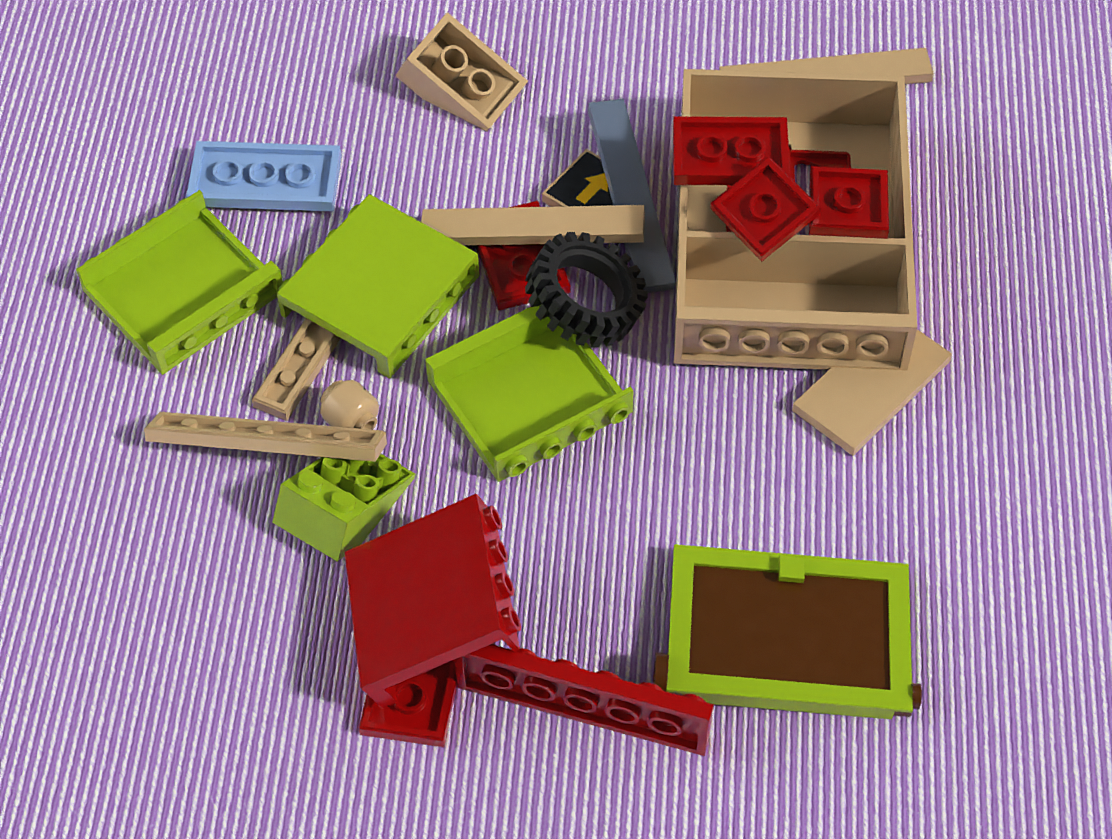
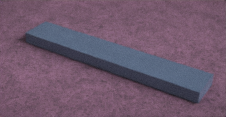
[587,99,676,293]

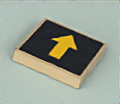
[542,149,613,207]

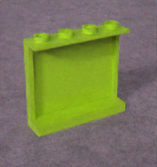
[76,190,283,375]
[276,194,480,379]
[425,306,634,482]

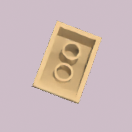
[395,12,528,131]

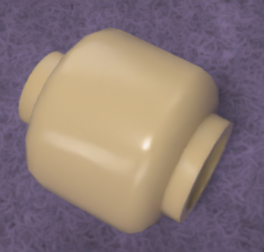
[320,380,379,430]

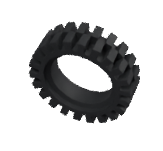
[525,232,648,348]

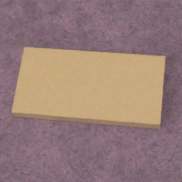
[792,329,952,456]

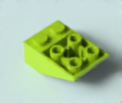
[272,454,416,562]

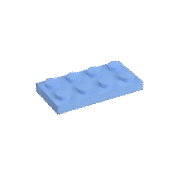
[186,141,342,211]

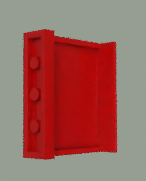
[345,494,521,708]

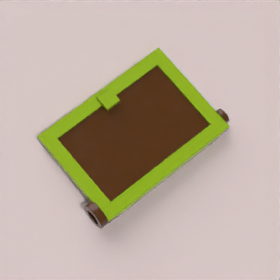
[653,544,922,719]

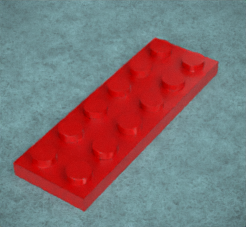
[455,643,714,756]

